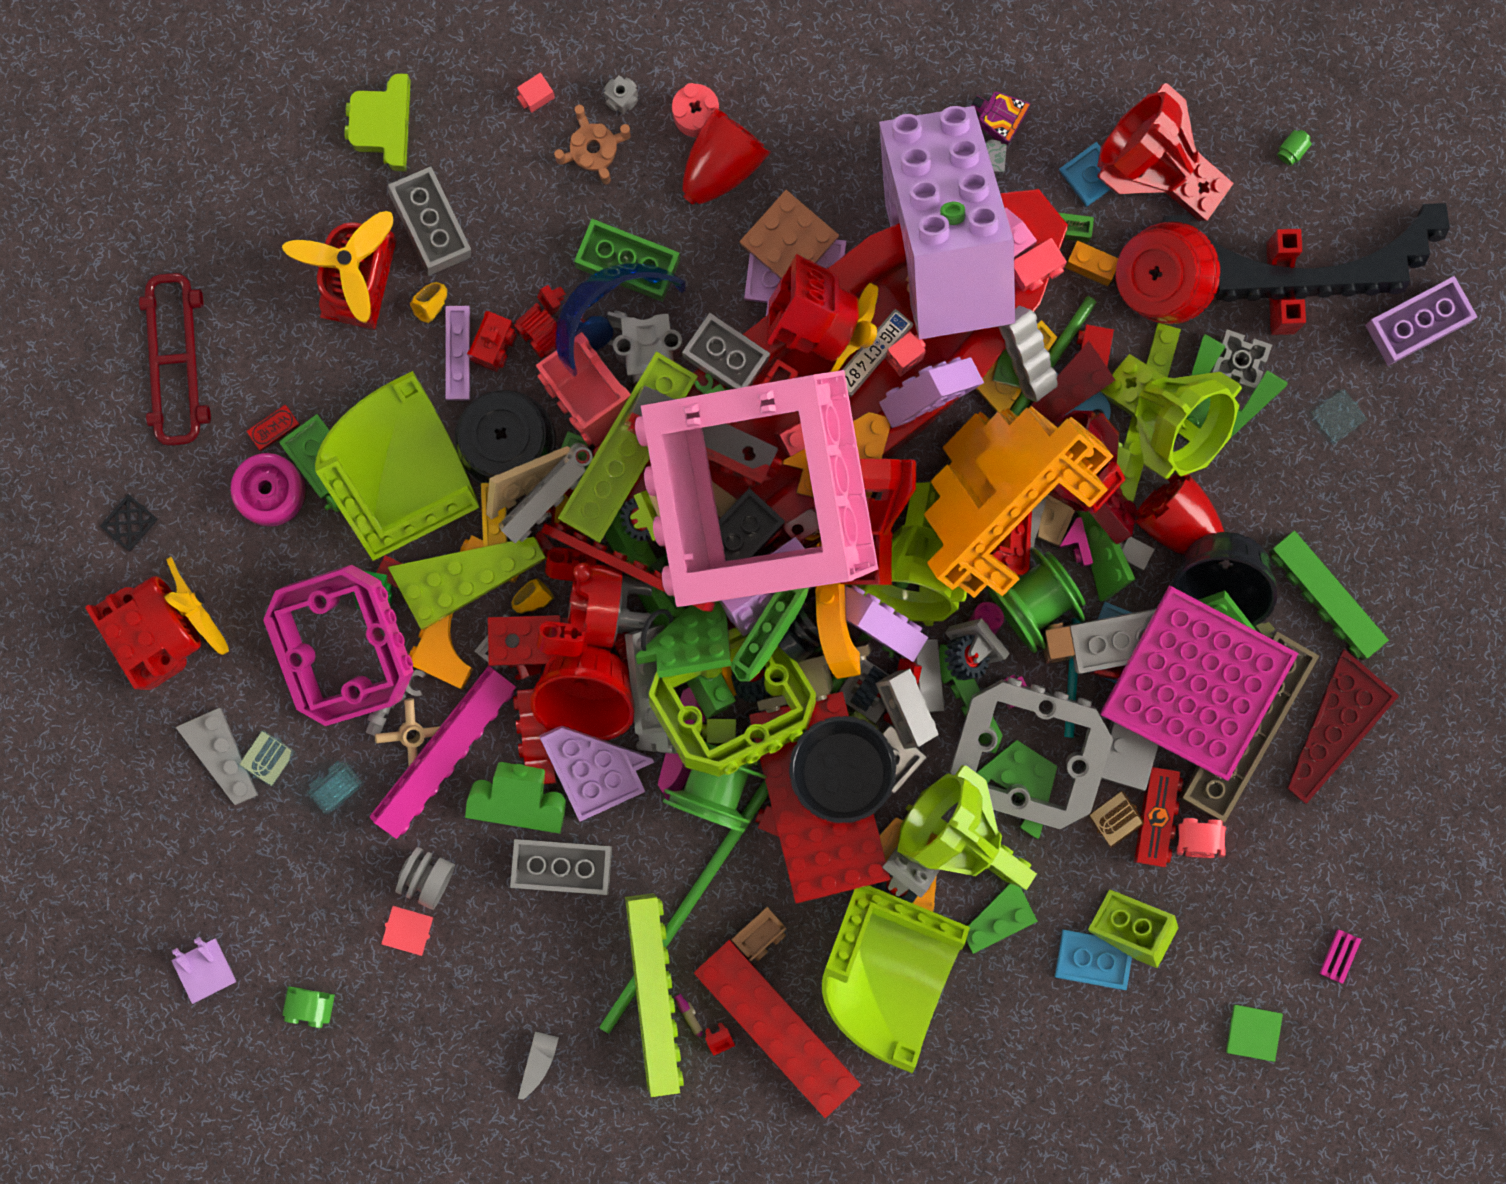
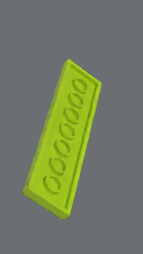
[557,351,698,543]

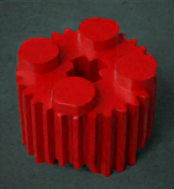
[514,303,567,359]

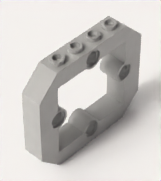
[950,677,1113,829]

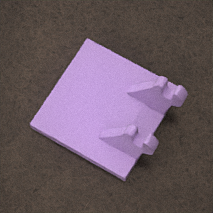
[171,937,236,1004]

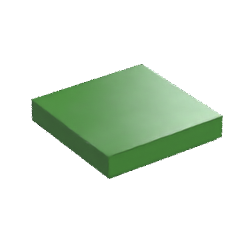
[1226,1005,1283,1062]

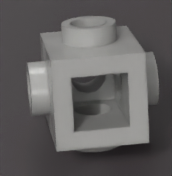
[604,75,638,115]

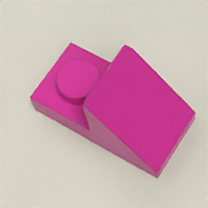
[1057,517,1093,568]

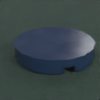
[567,316,613,351]

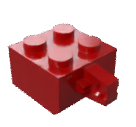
[467,311,518,372]

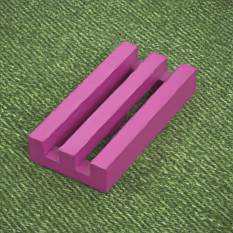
[1319,929,1361,984]

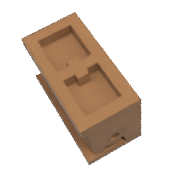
[731,907,787,961]

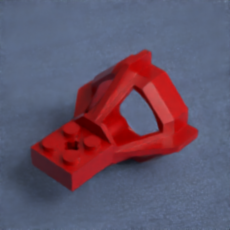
[1097,83,1234,221]
[841,459,916,585]

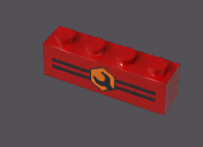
[1134,767,1183,867]

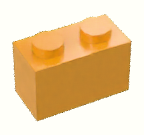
[1065,240,1118,286]

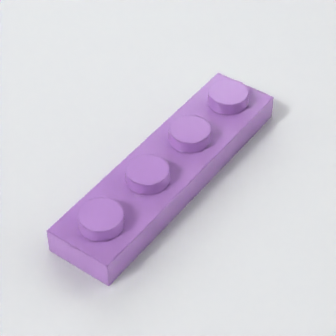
[446,306,470,401]

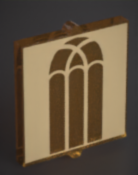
[1089,791,1145,848]

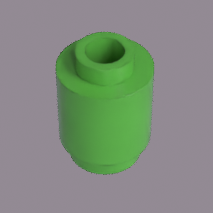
[1277,130,1312,166]

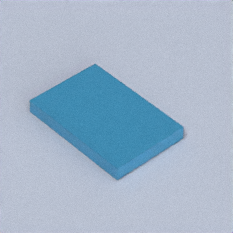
[1054,929,1132,990]

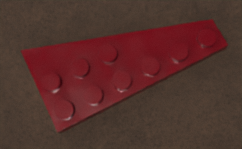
[1286,649,1399,804]

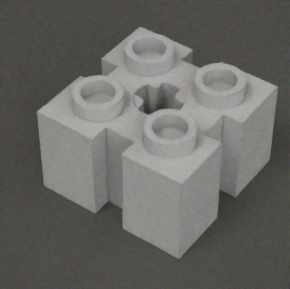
[1210,329,1272,394]

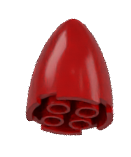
[682,108,771,205]
[1135,473,1224,563]

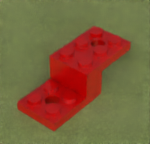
[488,615,611,667]

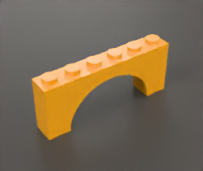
[409,535,519,690]

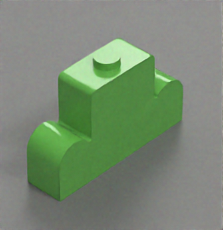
[465,762,566,834]

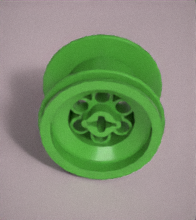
[986,547,1086,653]
[663,742,767,832]

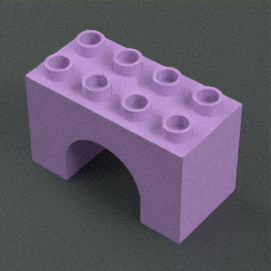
[879,106,1015,340]

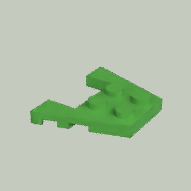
[976,740,1057,839]

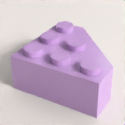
[879,357,984,428]

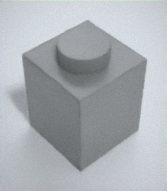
[1119,537,1155,573]

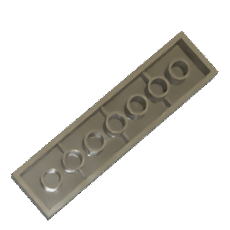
[1178,632,1319,823]

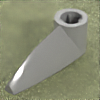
[518,1031,559,1099]

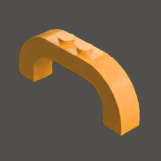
[815,541,860,679]

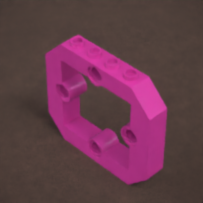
[263,565,414,726]

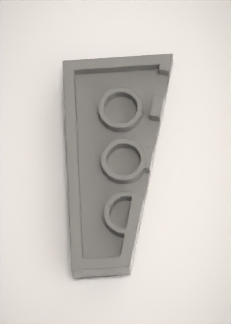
[176,708,258,805]

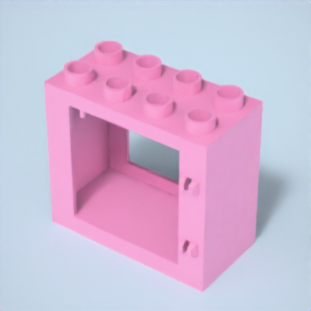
[635,370,878,607]

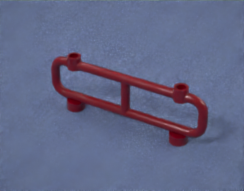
[139,273,211,446]

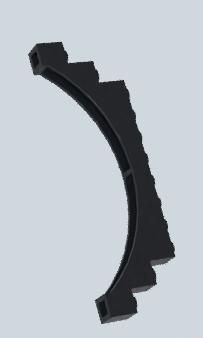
[1162,203,1450,302]

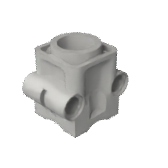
[613,314,683,385]

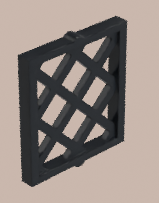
[100,494,158,552]

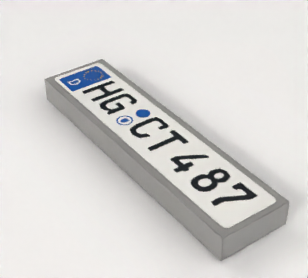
[842,309,914,397]

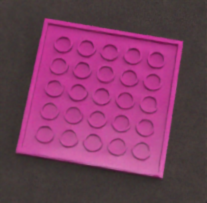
[1100,585,1299,781]

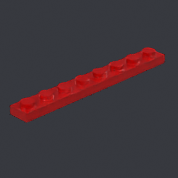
[541,522,716,612]

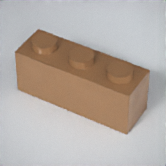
[1041,623,1075,664]

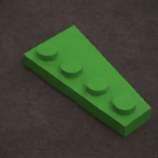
[1077,511,1135,602]

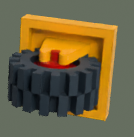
[721,659,777,702]

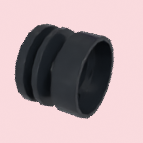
[778,598,821,662]

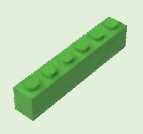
[1269,531,1389,660]

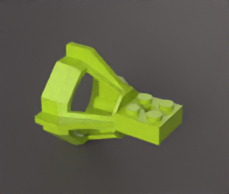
[1100,354,1242,479]
[859,482,967,626]
[897,765,1037,890]

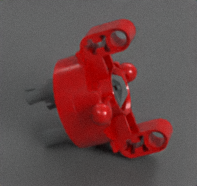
[537,547,653,657]

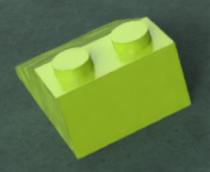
[1088,889,1178,968]

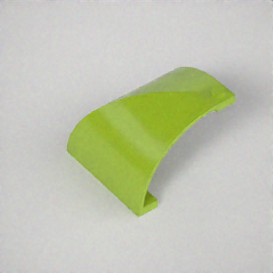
[315,371,480,561]
[822,886,970,1073]

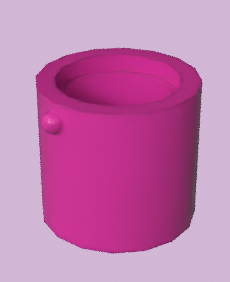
[968,602,1004,635]

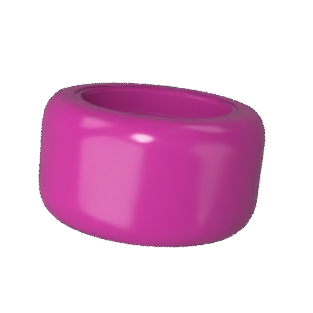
[231,453,306,527]

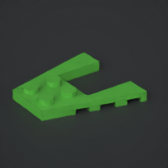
[1186,334,1288,437]

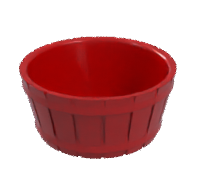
[1116,222,1220,324]
[530,646,635,740]

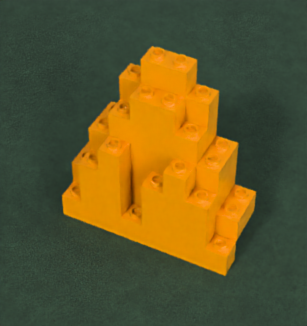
[924,406,1114,598]

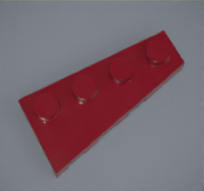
[1030,341,1115,423]

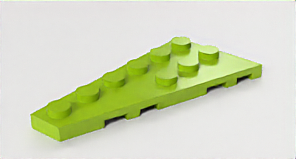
[388,537,546,630]

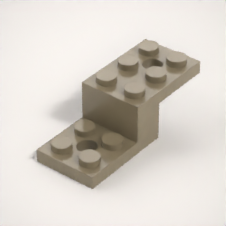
[757,639,873,713]

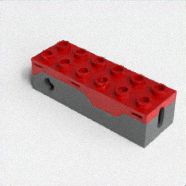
[624,385,782,488]

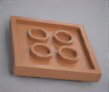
[739,190,839,279]

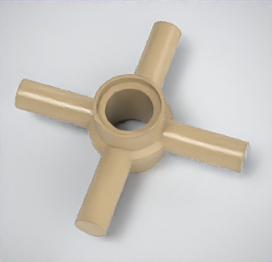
[375,698,440,766]

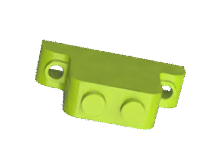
[345,74,411,172]

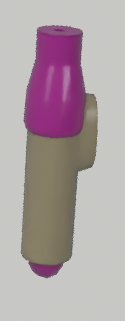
[674,993,703,1037]

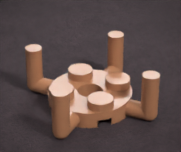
[554,105,631,184]

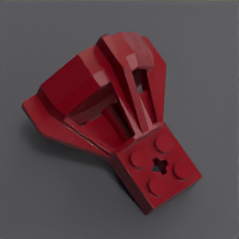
[1048,410,1137,545]

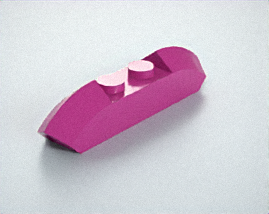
[658,687,705,799]

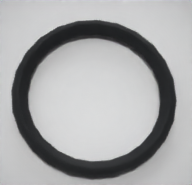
[641,609,674,651]

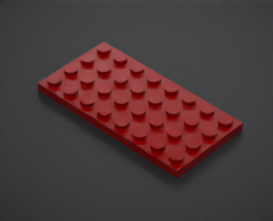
[749,691,890,904]

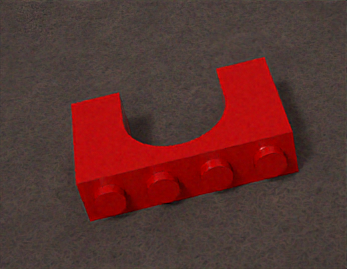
[1266,229,1306,335]

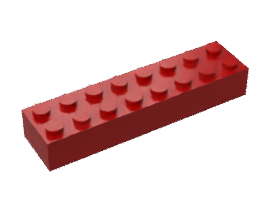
[694,939,861,1118]

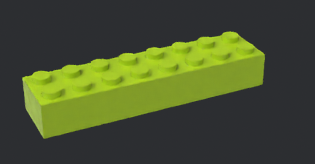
[625,893,684,1097]

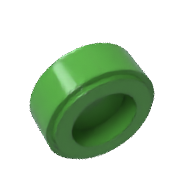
[940,201,966,225]

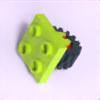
[620,490,657,541]

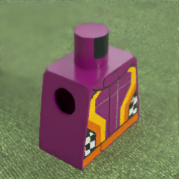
[971,92,1030,148]

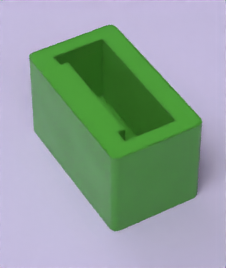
[1059,213,1094,242]

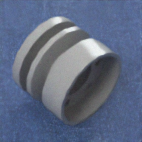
[395,847,455,910]

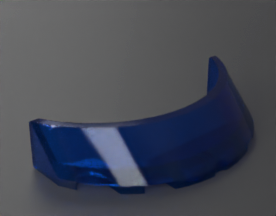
[556,263,686,377]

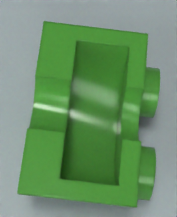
[282,986,335,1028]

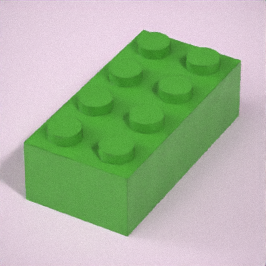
[574,219,680,302]

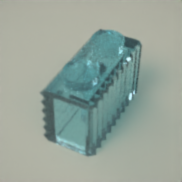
[307,761,365,815]

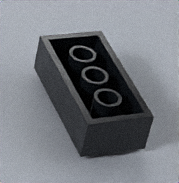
[719,488,785,561]

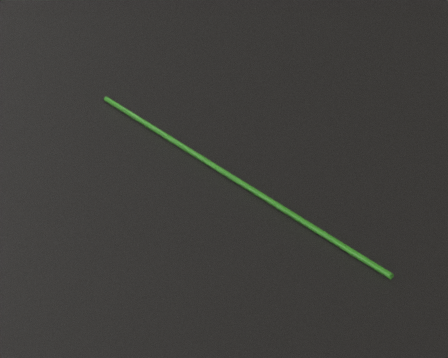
[599,296,1097,1034]

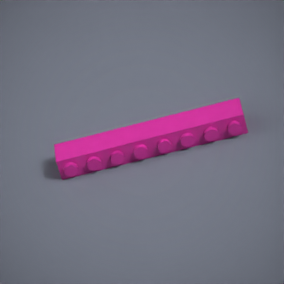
[369,665,516,839]

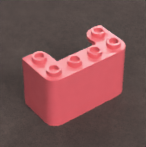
[536,332,631,447]

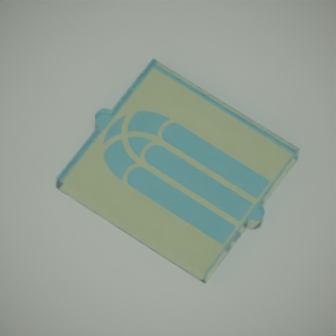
[1311,389,1368,444]
[239,730,295,786]

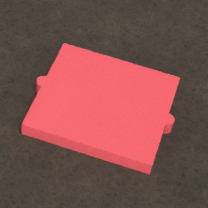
[382,906,434,956]

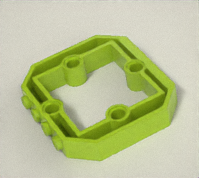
[649,627,816,777]

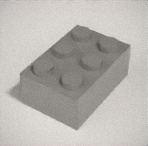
[682,313,770,390]

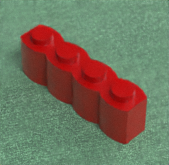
[513,689,557,785]

